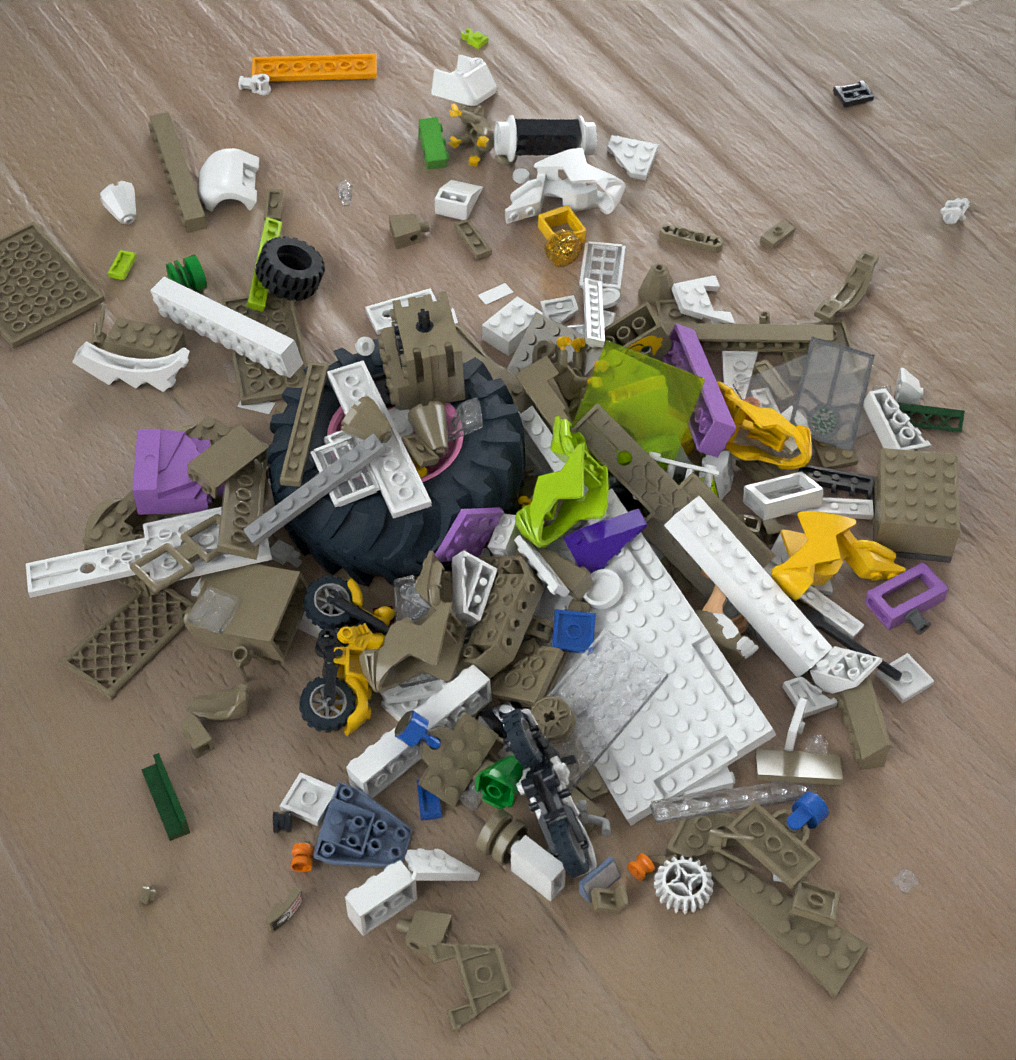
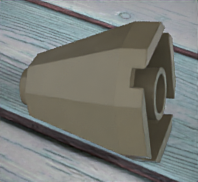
[638,263,674,307]
[341,396,392,444]

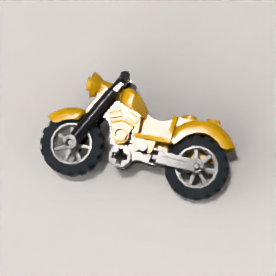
[299,575,396,736]

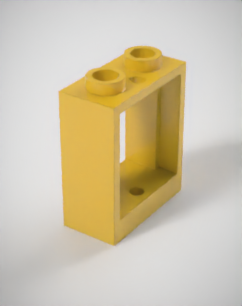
[538,205,586,252]

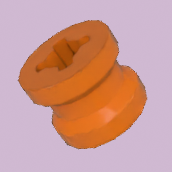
[627,853,655,881]

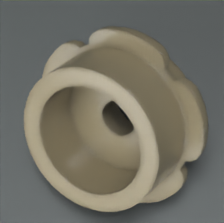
[139,884,156,905]

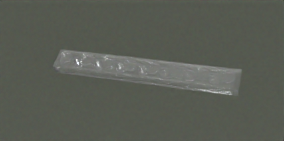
[650,782,818,823]

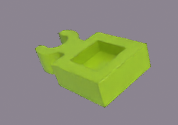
[461,28,489,49]

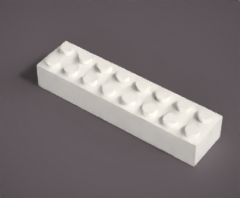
[346,665,492,799]

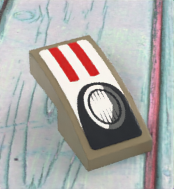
[266,887,303,933]

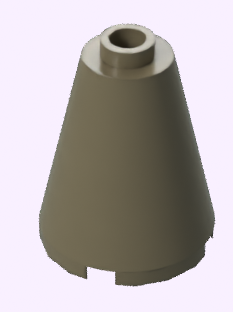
[408,401,448,458]

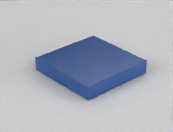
[552,609,596,655]

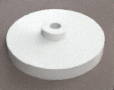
[602,287,621,309]

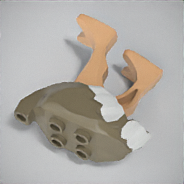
[694,569,759,666]

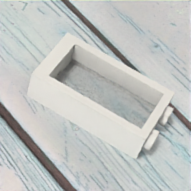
[743,471,823,520]

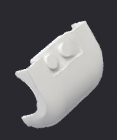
[198,149,259,211]

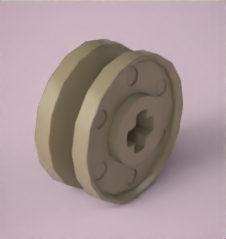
[531,696,576,744]

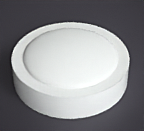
[583,569,623,609]

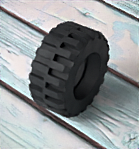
[255,236,325,301]

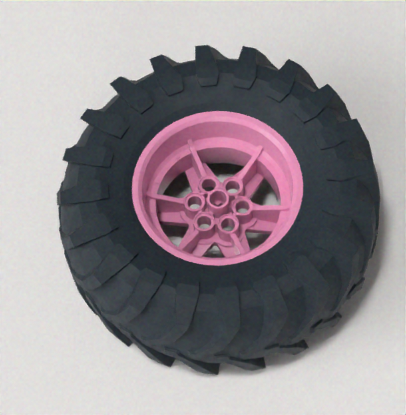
[267,339,526,589]

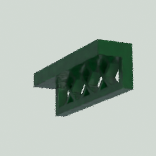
[897,402,965,432]
[141,753,190,841]

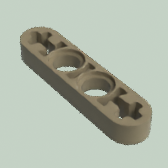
[659,224,723,253]

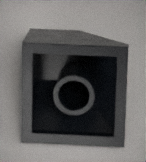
[479,700,523,738]

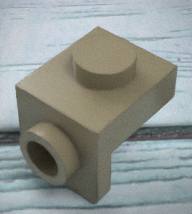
[591,885,628,914]

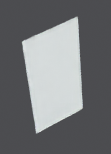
[478,283,513,304]
[237,401,275,414]

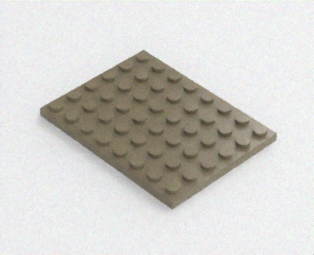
[0,222,105,348]

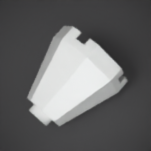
[100,181,136,225]

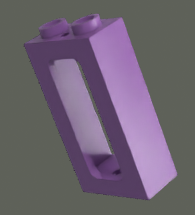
[865,562,948,630]

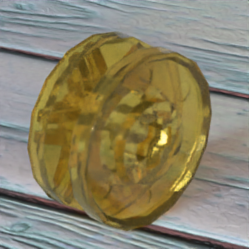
[544,229,582,267]

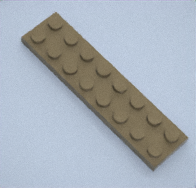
[217,443,269,560]

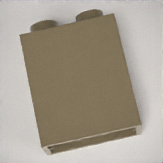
[184,564,309,661]

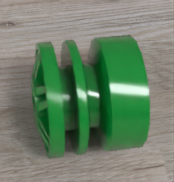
[166,254,207,292]

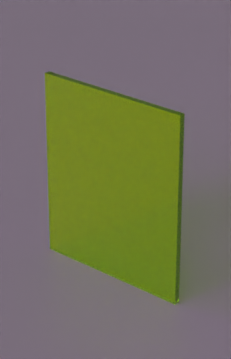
[570,340,705,472]

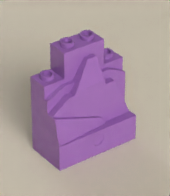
[133,429,225,515]

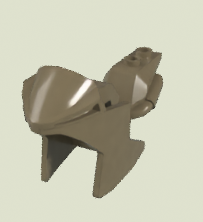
[359,551,467,693]

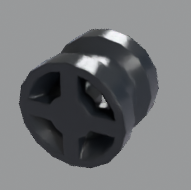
[273,811,292,833]

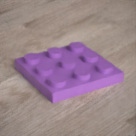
[435,507,504,562]

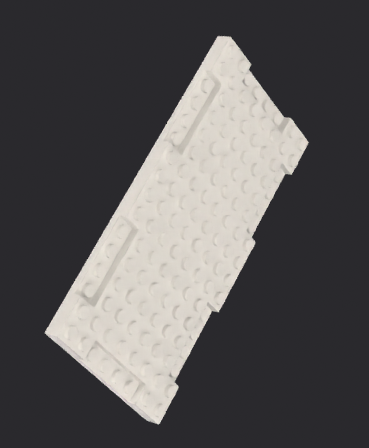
[522,489,776,826]

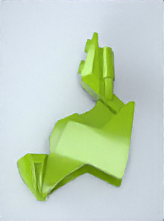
[515,416,609,548]

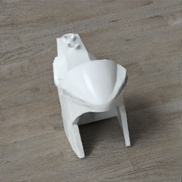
[505,148,626,224]

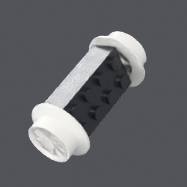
[494,115,597,162]

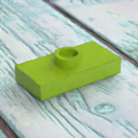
[108,250,137,280]

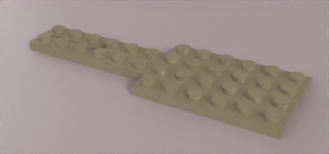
[570,403,776,600]

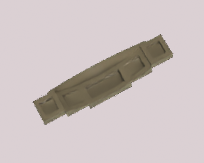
[814,250,879,323]

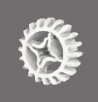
[654,855,714,914]

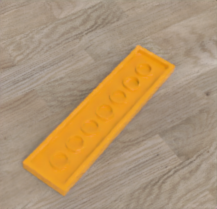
[251,54,377,82]

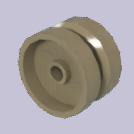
[476,809,529,866]

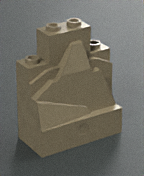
[513,356,574,435]

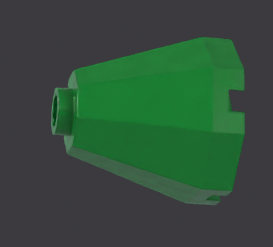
[474,756,524,810]

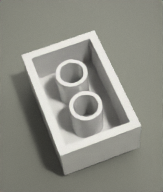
[482,297,544,356]
[345,860,417,936]

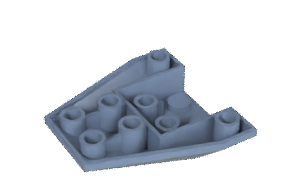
[313,782,413,868]

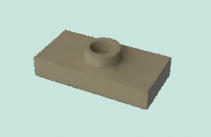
[760,220,795,248]

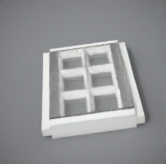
[579,241,626,291]
[311,435,380,507]

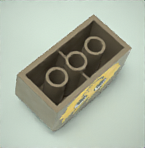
[604,301,672,366]

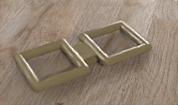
[130,514,223,593]

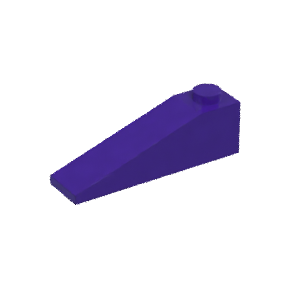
[563,509,648,573]

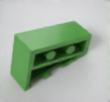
[418,117,449,170]

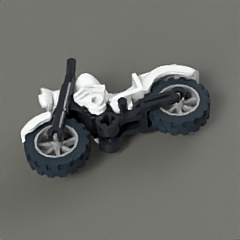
[502,709,597,878]

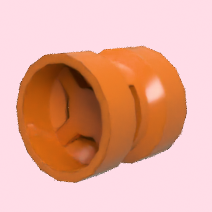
[290,843,314,872]

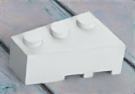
[452,551,497,627]

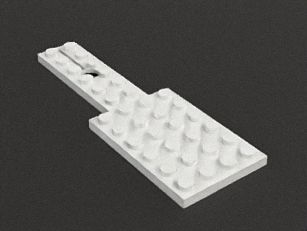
[26,507,272,598]

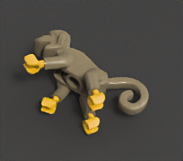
[448,104,517,167]
[532,336,609,421]

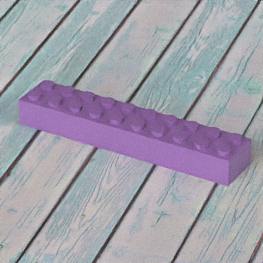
[661,323,736,458]

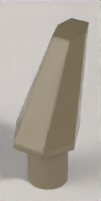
[648,854,679,867]

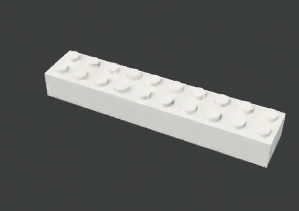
[150,277,303,378]
[664,496,833,677]

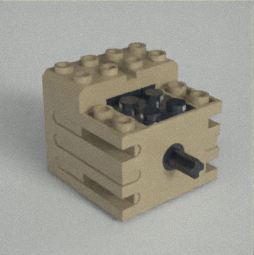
[378,291,465,411]

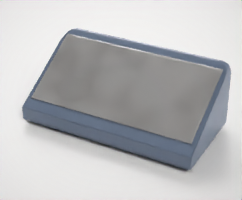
[579,856,621,903]

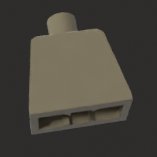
[389,214,430,249]
[396,910,452,959]

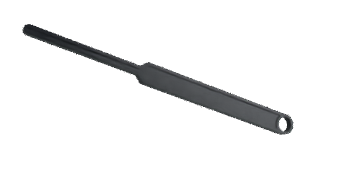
[789,597,902,681]

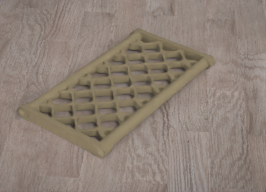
[58,587,194,700]

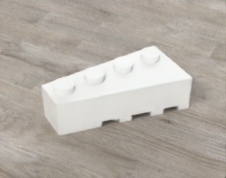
[863,389,931,452]

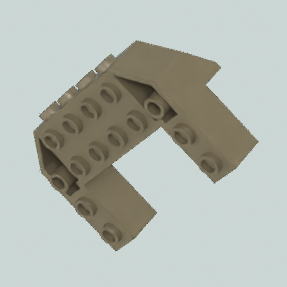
[455,556,544,680]

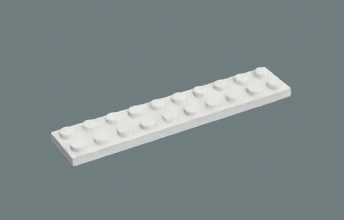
[327,361,432,519]

